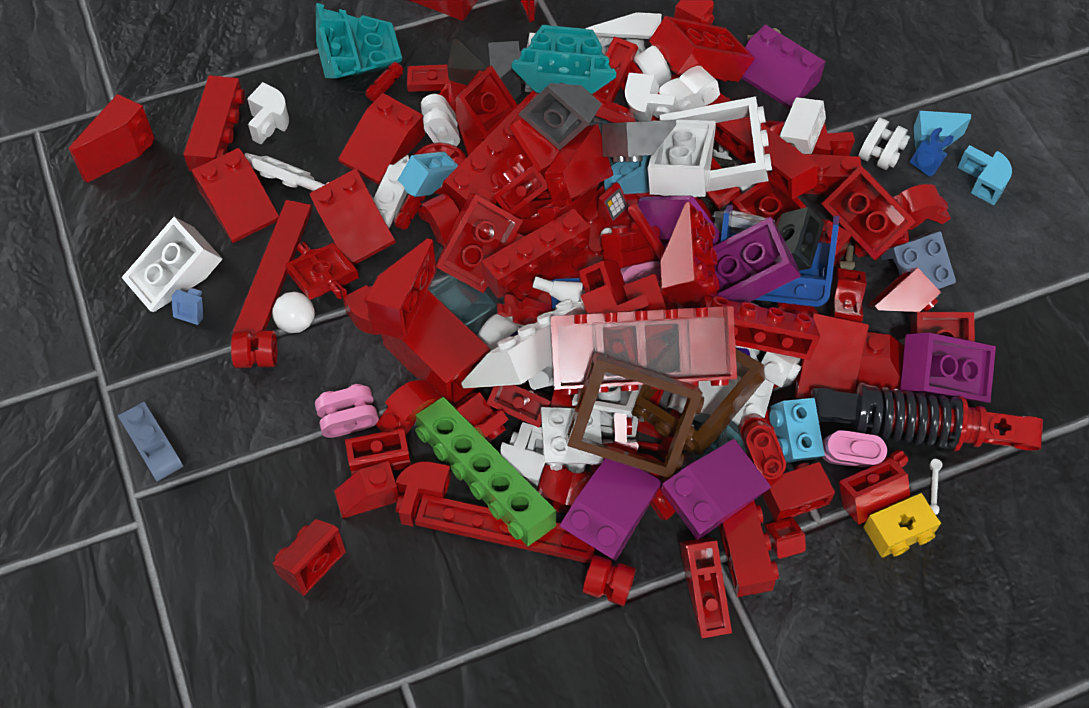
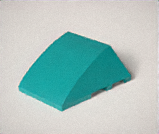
[316,3,402,78]
[511,25,616,94]

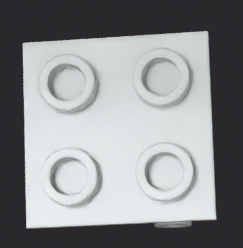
[541,407,603,471]

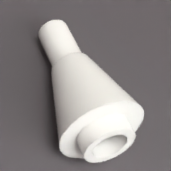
[532,277,586,303]

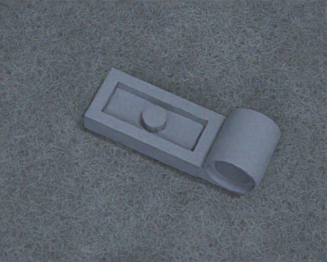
[118,402,183,481]

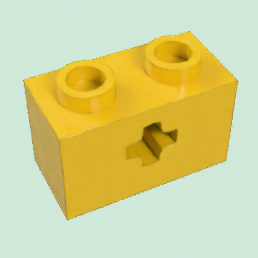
[864,493,941,558]

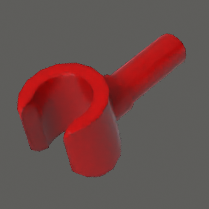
[638,437,673,459]

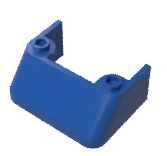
[721,205,840,307]

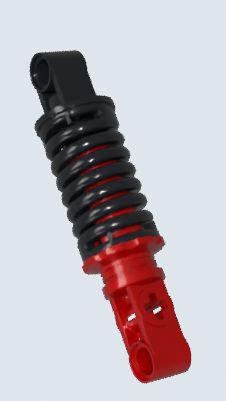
[811,383,1043,451]

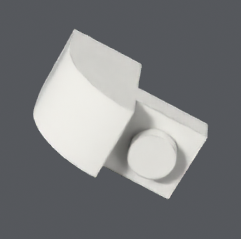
[625,73,680,122]
[248,82,289,144]
[500,422,546,491]

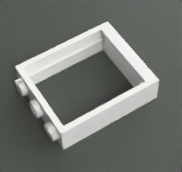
[660,97,772,196]

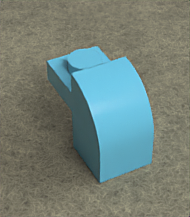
[957,145,1012,205]

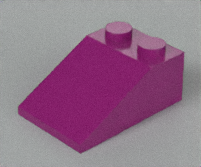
[900,333,996,403]
[661,439,771,541]
[560,458,663,561]

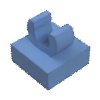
[172,288,203,325]

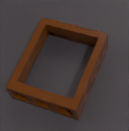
[631,340,765,457]
[565,353,704,478]

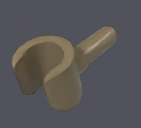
[837,245,855,270]

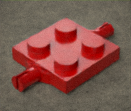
[285,242,359,300]

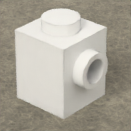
[761,352,801,387]

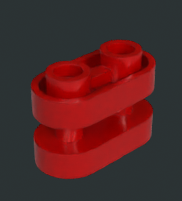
[738,414,786,479]

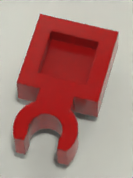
[498,151,533,187]
[497,295,551,326]

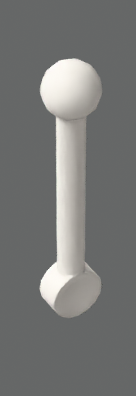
[929,459,942,515]

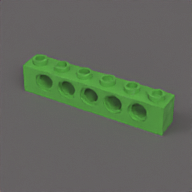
[415,397,556,546]

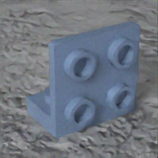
[881,231,956,289]

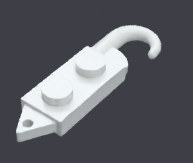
[244,153,329,191]
[374,155,409,228]

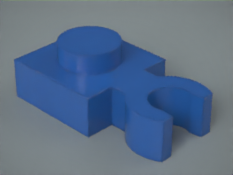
[910,127,954,177]

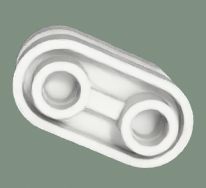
[421,94,460,146]
[858,117,910,170]

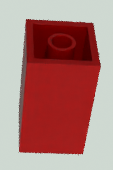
[382,290,490,407]

